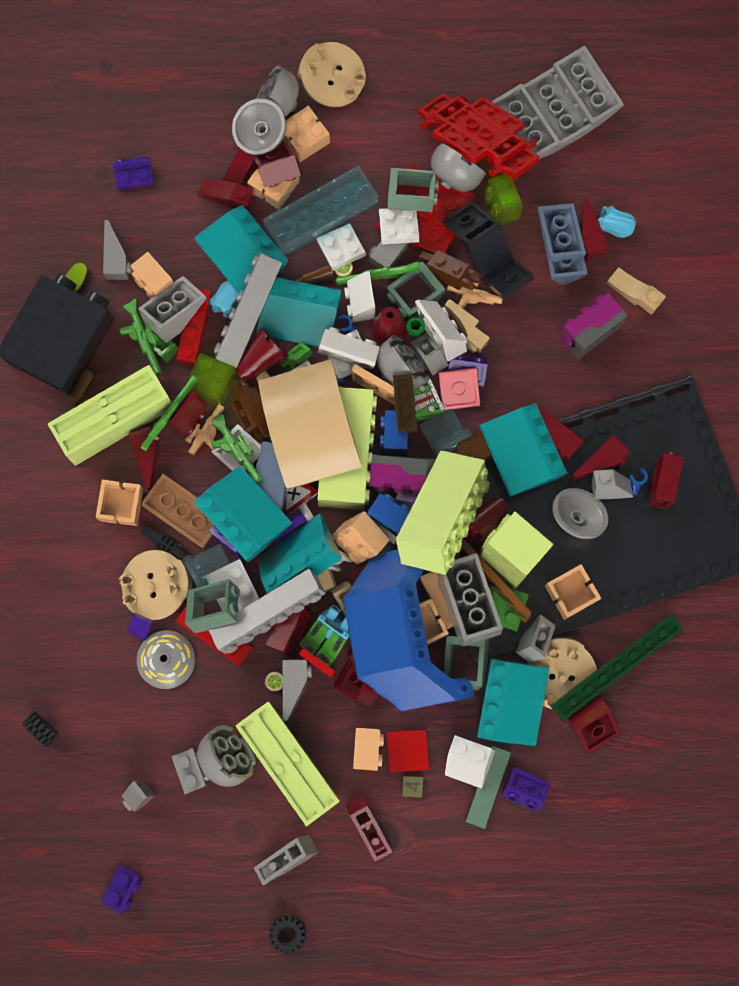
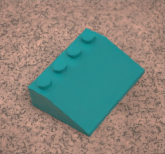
[194,205,288,293]
[256,277,341,348]
[479,403,567,497]
[194,466,292,563]
[259,513,342,594]
[477,657,550,746]

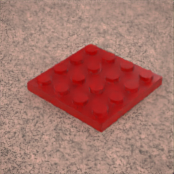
[376,163,475,254]

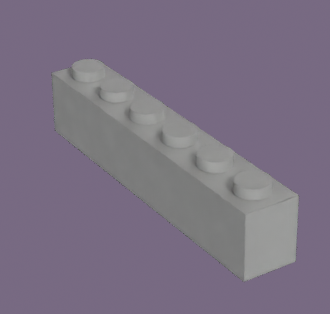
[213,252,282,368]
[209,569,326,654]

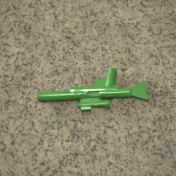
[336,262,420,285]
[120,299,162,376]
[141,376,198,451]
[211,414,262,483]

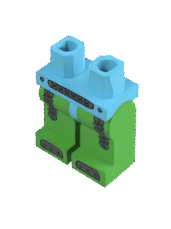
[299,605,350,667]

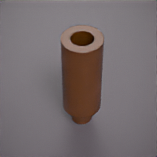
[296,264,334,285]
[68,369,96,406]

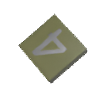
[402,776,423,798]

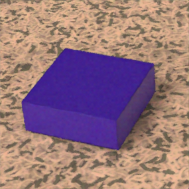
[128,613,153,639]

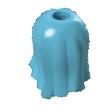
[598,206,636,238]
[210,280,238,318]

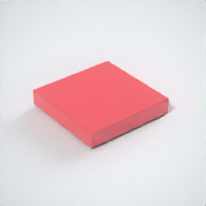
[438,368,480,410]

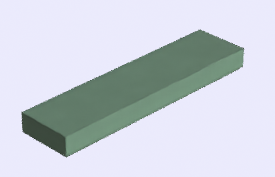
[465,746,511,829]

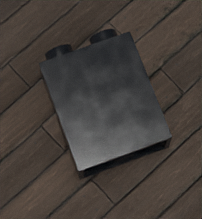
[0,273,114,397]

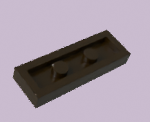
[393,374,417,434]

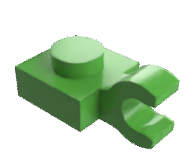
[279,342,313,373]

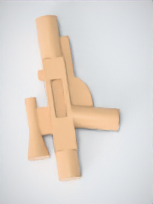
[447,282,502,309]
[184,404,225,455]

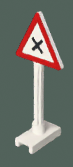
[283,484,352,572]

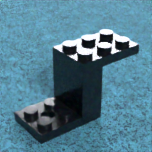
[442,201,535,299]

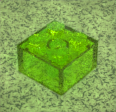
[484,174,523,226]
[186,353,237,406]

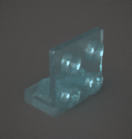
[420,409,472,458]
[183,544,230,588]

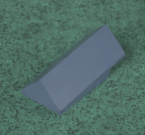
[537,203,588,285]
[256,442,287,512]

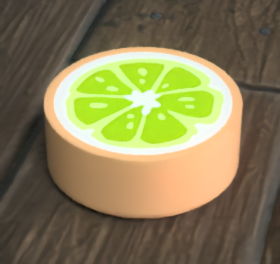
[335,262,353,277]
[265,672,283,692]

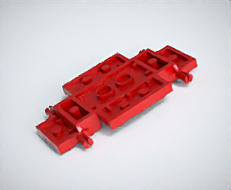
[418,93,540,180]

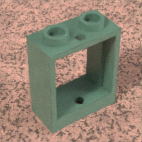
[388,168,439,212]
[386,261,445,320]
[185,579,240,633]
[444,635,489,690]

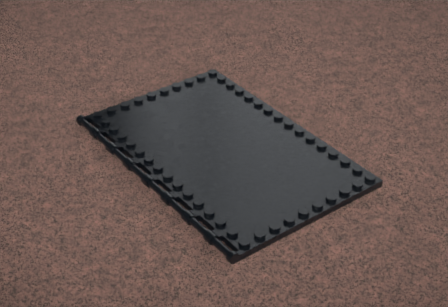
[412,374,739,664]

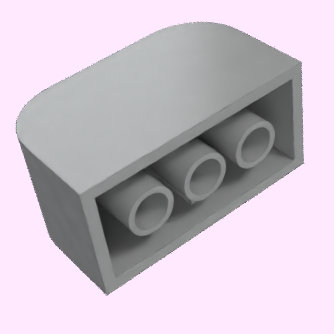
[438,553,503,646]

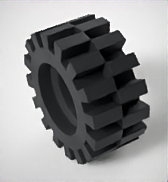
[22,711,60,747]
[269,915,306,954]

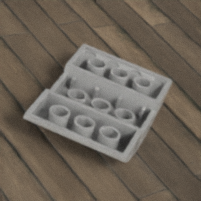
[491,45,624,159]

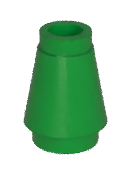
[406,317,425,338]

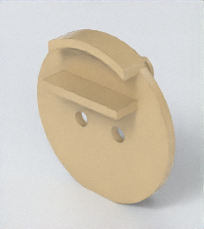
[298,42,366,107]
[119,550,192,620]
[528,637,597,709]

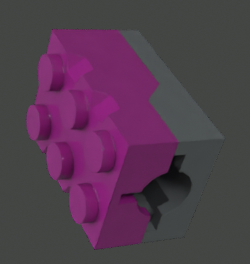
[559,293,628,360]
[369,455,436,494]

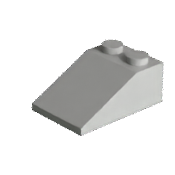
[138,276,206,343]
[283,660,312,722]

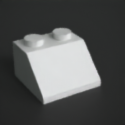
[344,272,375,322]
[445,736,495,789]

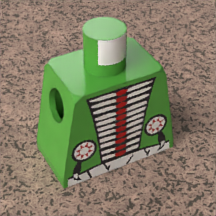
[414,378,445,422]

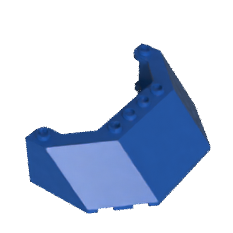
[343,549,474,711]

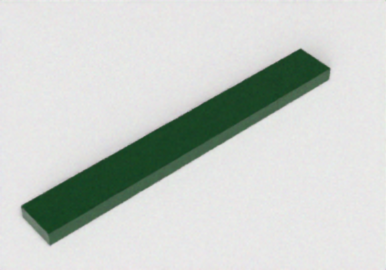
[550,614,683,722]

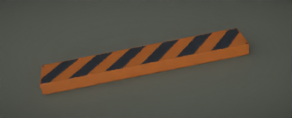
[459,538,531,623]

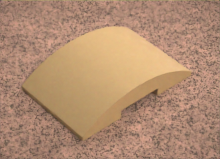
[258,359,362,490]

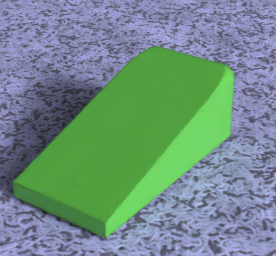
[145,329,179,362]

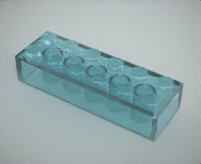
[262,165,378,256]

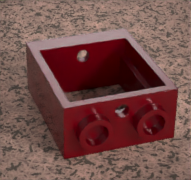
[648,452,684,509]
[266,607,313,658]

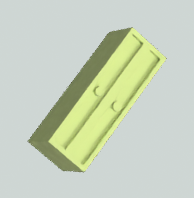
[48,365,172,466]
[318,387,377,510]
[396,451,490,575]
[479,512,553,590]
[235,702,341,826]

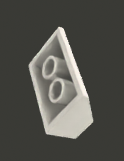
[415,300,467,362]
[317,327,380,370]
[205,559,259,611]

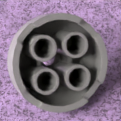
[256,66,299,118]
[431,143,486,192]
[377,335,429,390]
[197,725,256,787]

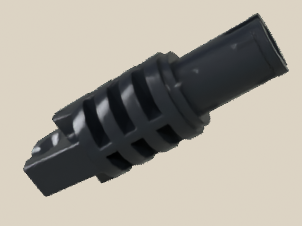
[141,524,190,561]

